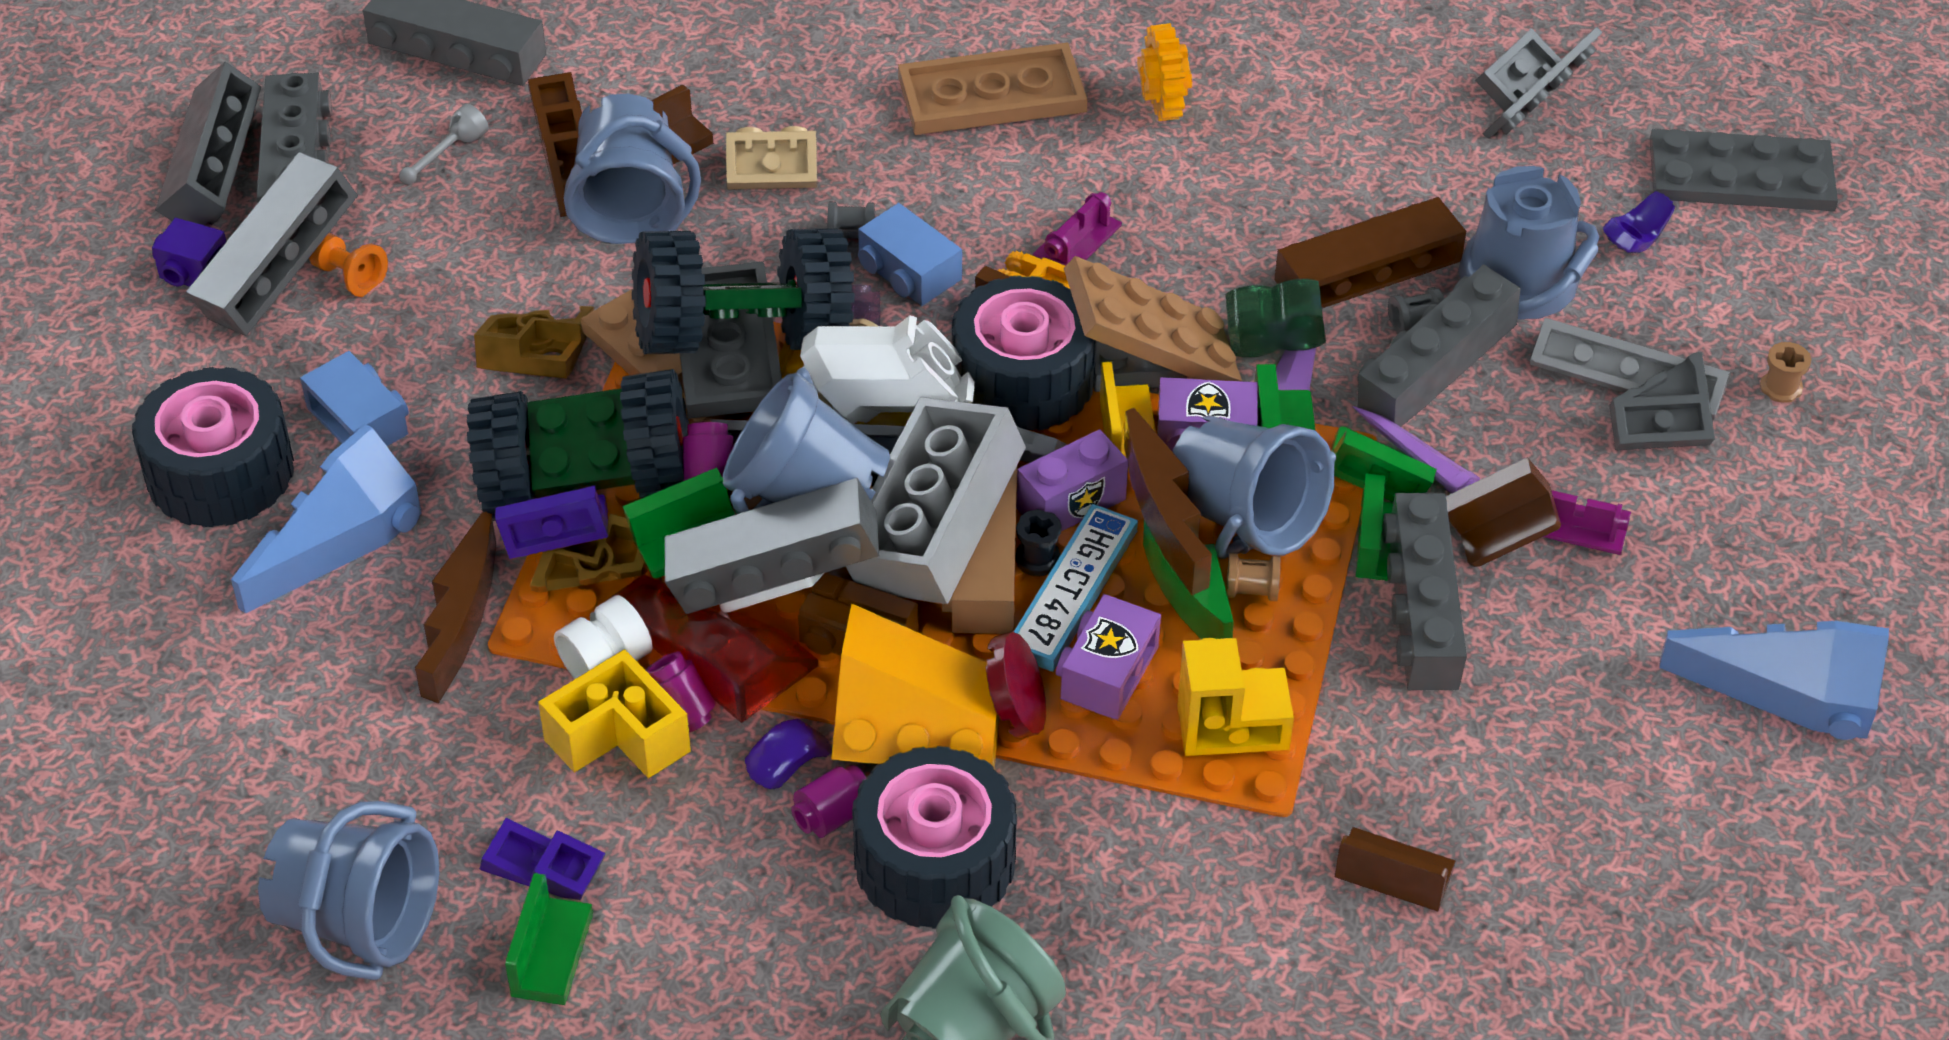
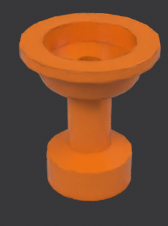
[309,233,388,297]

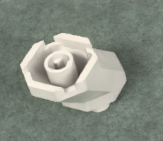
[800,315,974,424]

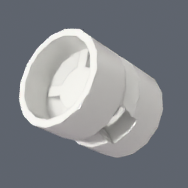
[554,595,653,679]

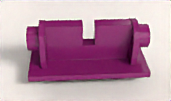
[1032,192,1122,266]
[1544,490,1631,555]

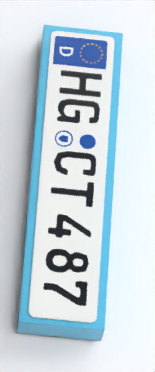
[1014,504,1138,672]

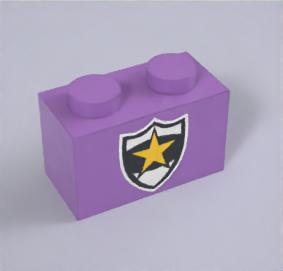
[1157,377,1258,452]
[1016,429,1128,531]
[1056,594,1161,720]

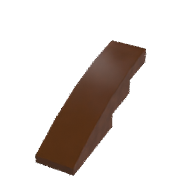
[528,72,582,217]
[1124,408,1212,595]
[415,511,496,704]

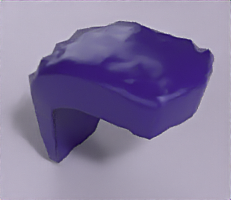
[1603,191,1675,253]
[745,718,832,789]

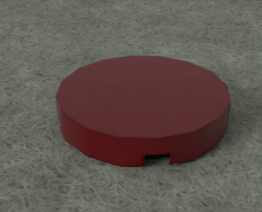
[986,632,1046,739]

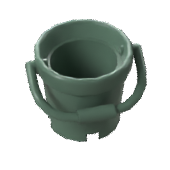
[880,895,1066,1040]

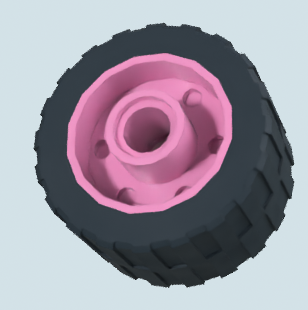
[952,275,1097,431]
[132,367,294,527]
[852,746,1017,929]

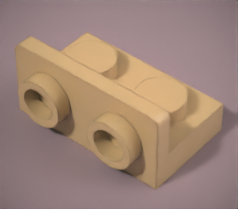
[726,126,817,190]

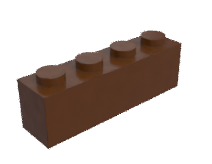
[1274,197,1467,315]

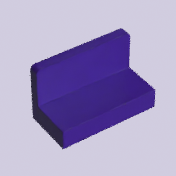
[495,486,608,559]

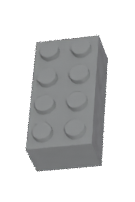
[846,397,1026,604]

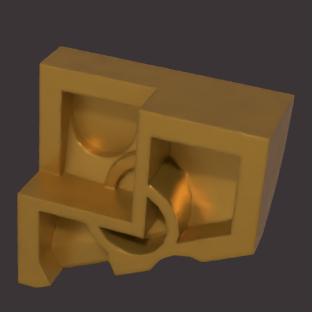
[474,306,594,379]
[530,514,648,592]

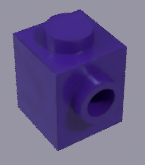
[152,217,227,287]

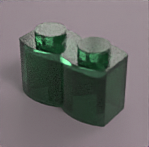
[1225,279,1326,357]

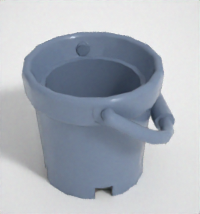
[564,93,701,244]
[1458,166,1599,319]
[723,368,890,514]
[1173,415,1336,559]
[258,801,440,980]

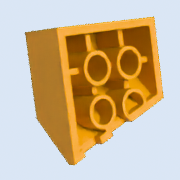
[831,604,999,770]

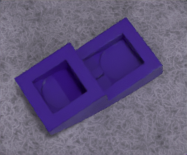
[479,818,605,900]

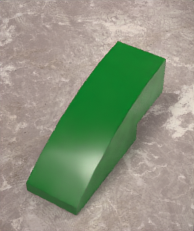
[1143,520,1234,639]

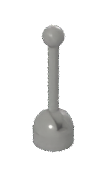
[399,103,489,185]

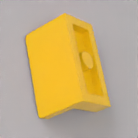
[1100,362,1156,470]

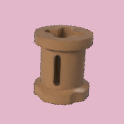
[1760,342,1812,403]
[1226,553,1281,601]

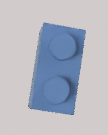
[858,203,962,306]
[300,351,409,446]

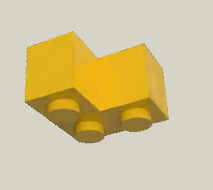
[1177,638,1294,756]
[538,649,691,779]

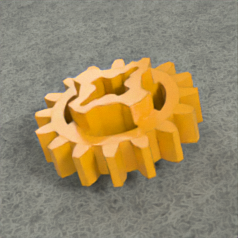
[1137,23,1192,121]

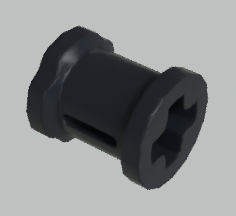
[1015,509,1062,577]

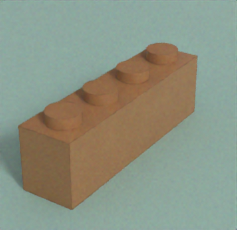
[942,466,1017,634]

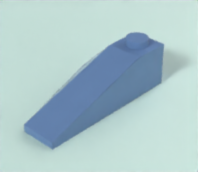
[231,424,422,613]
[1659,621,1889,740]

